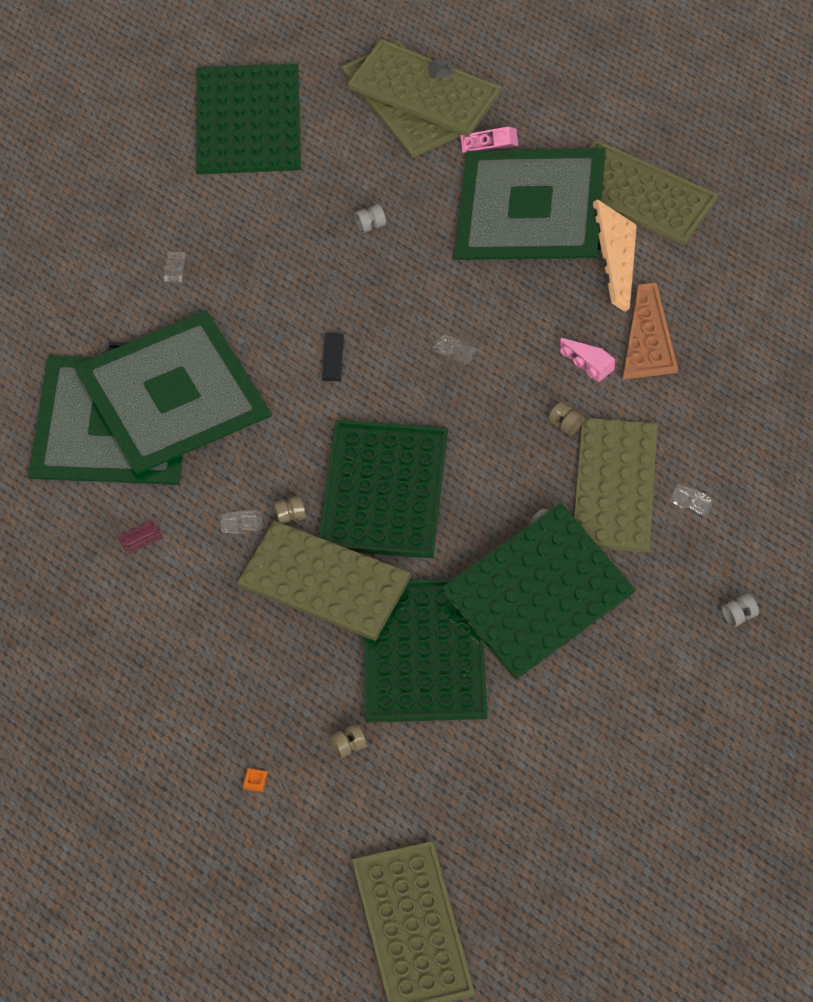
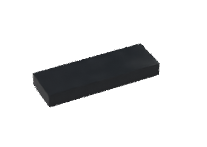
[322,333,344,382]

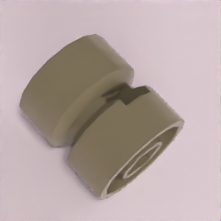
[548,402,584,436]
[273,495,306,524]
[330,724,367,759]

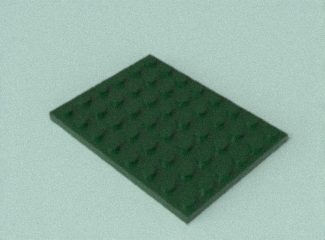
[196,64,301,174]
[319,420,448,559]
[441,503,636,680]
[364,579,487,723]

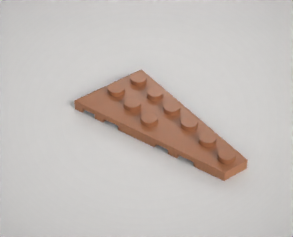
[623,282,678,380]

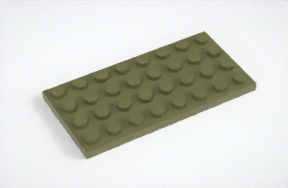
[348,39,501,137]
[341,40,462,158]
[589,139,719,246]
[574,418,658,553]
[237,521,411,641]
[352,841,475,1002]

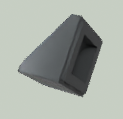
[429,59,454,79]

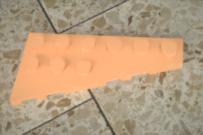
[593,199,637,311]

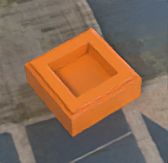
[243,768,268,792]

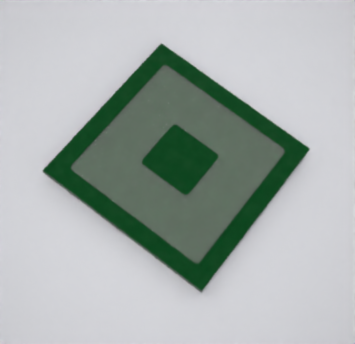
[454,148,606,260]
[73,310,272,475]
[28,356,183,485]

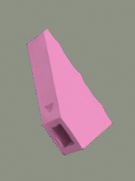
[461,127,518,153]
[559,338,615,382]

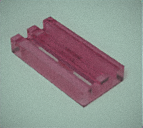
[118,521,162,555]

